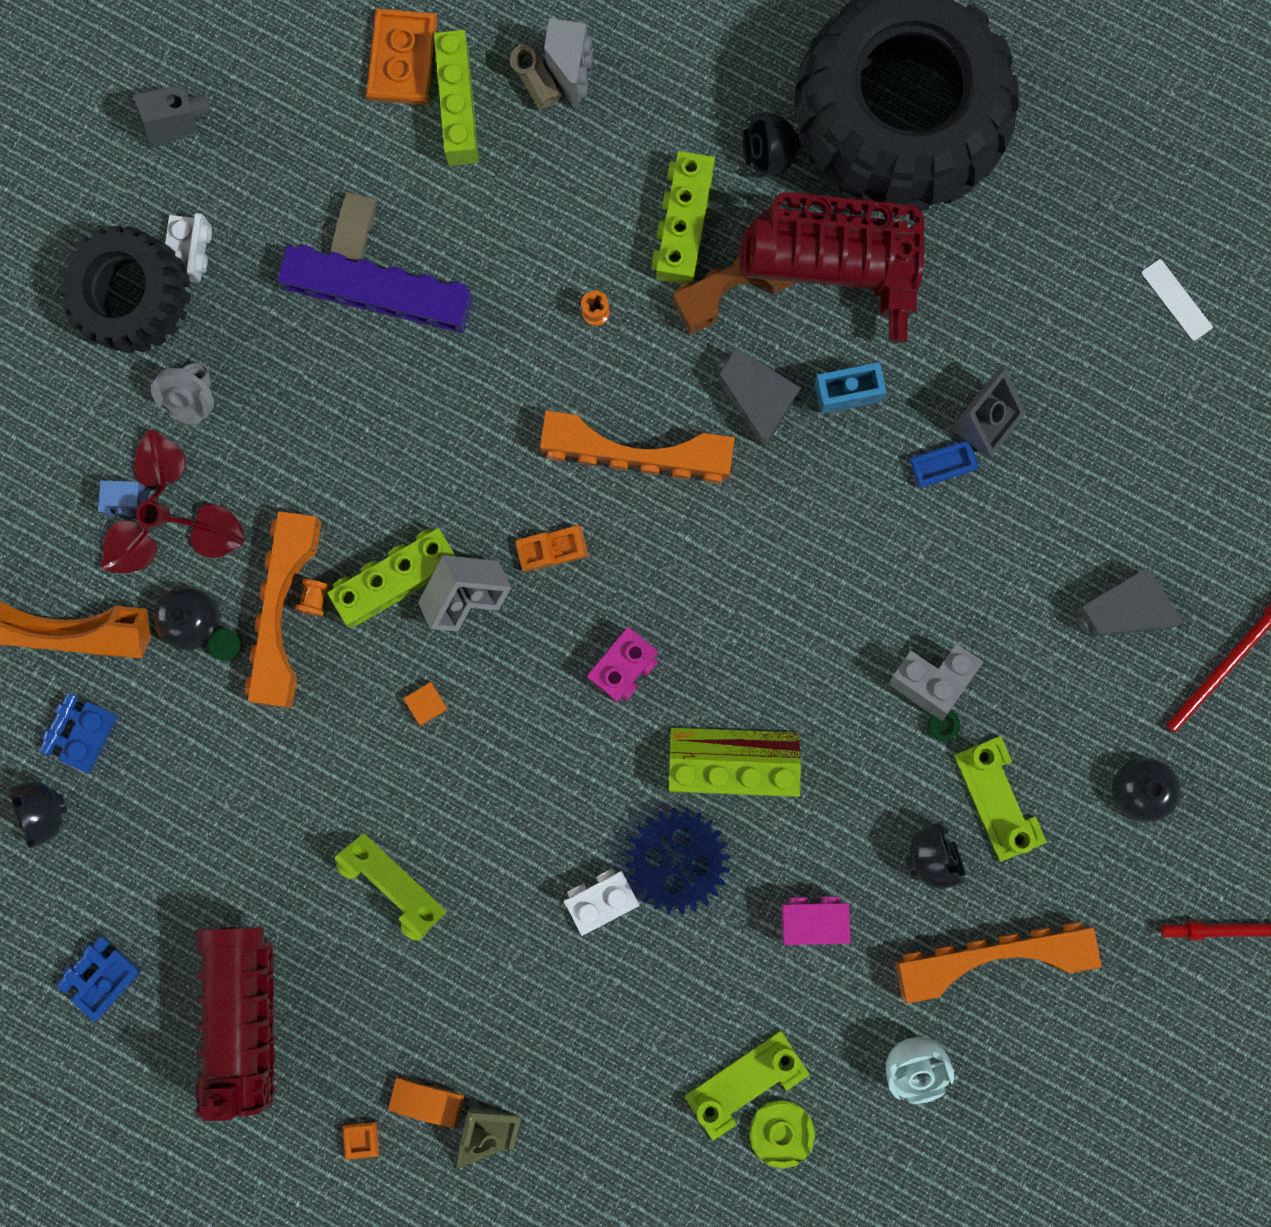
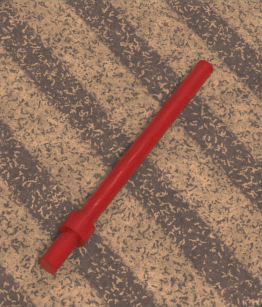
[1165,603,1271,734]
[1160,921,1271,941]

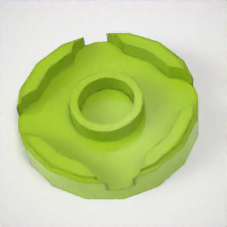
[749,1099,815,1169]

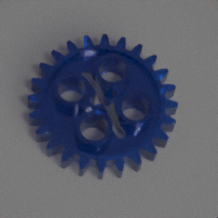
[625,808,731,915]

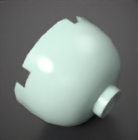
[886,1037,954,1104]

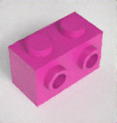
[587,627,659,703]
[781,896,851,945]

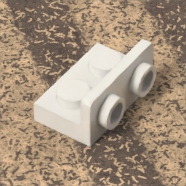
[165,213,212,283]
[563,868,640,936]

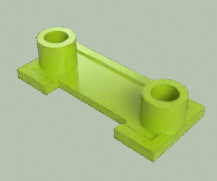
[953,736,1047,862]
[334,833,447,940]
[684,1030,810,1141]

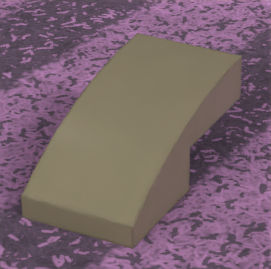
[331,192,378,261]

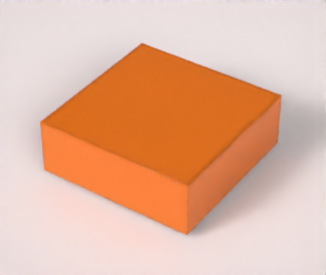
[403,682,449,726]
[342,1121,380,1160]

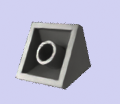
[951,367,1026,457]

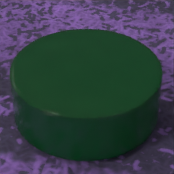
[208,629,242,662]
[926,711,960,742]

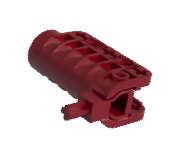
[740,192,924,344]
[194,926,275,1121]

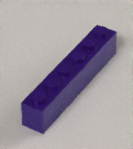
[277,244,473,334]

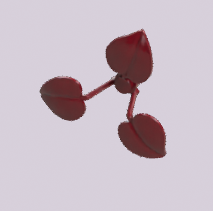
[100,430,245,573]

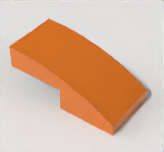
[515,525,589,572]
[388,1077,464,1128]

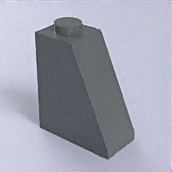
[717,348,801,447]
[1075,567,1183,637]

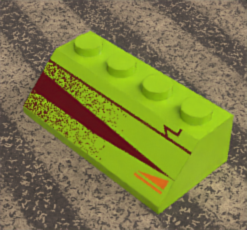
[668,728,801,797]

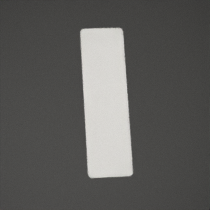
[1142,259,1213,341]

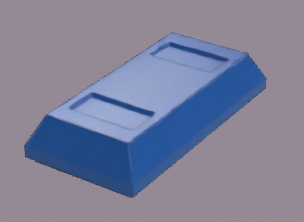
[909,440,979,488]

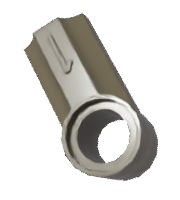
[510,45,563,110]

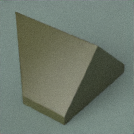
[456,1104,522,1169]

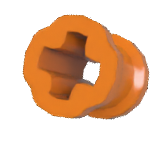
[581,290,610,326]
[295,579,331,617]

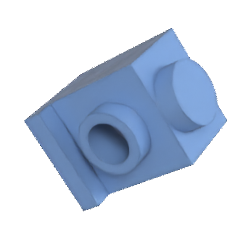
[98,480,151,518]

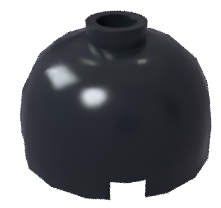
[742,113,799,178]
[153,587,221,651]
[1112,758,1181,822]
[9,781,67,848]
[906,821,966,889]

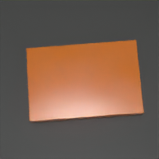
[366,8,438,105]

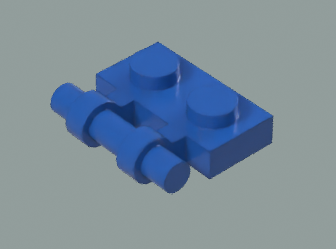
[38,692,119,773]
[56,934,142,1022]

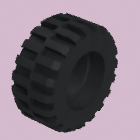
[60,225,191,353]

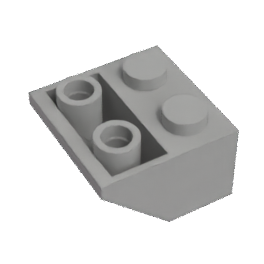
[544,18,593,108]

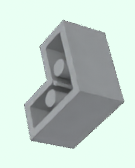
[418,555,511,631]
[889,643,983,721]

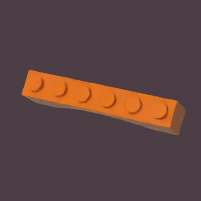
[540,410,735,484]
[245,511,322,709]
[0,601,151,659]
[895,921,1102,1003]

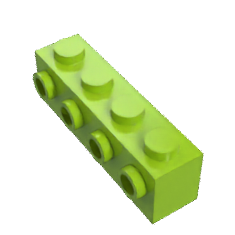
[651,151,715,284]
[327,528,456,629]

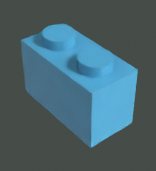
[814,362,887,414]

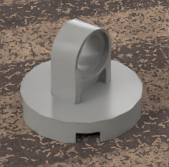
[151,363,214,425]

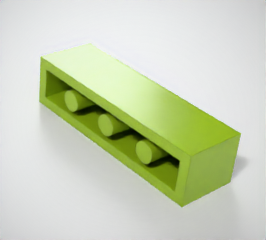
[434,30,479,166]

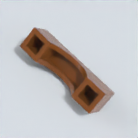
[673,257,798,336]

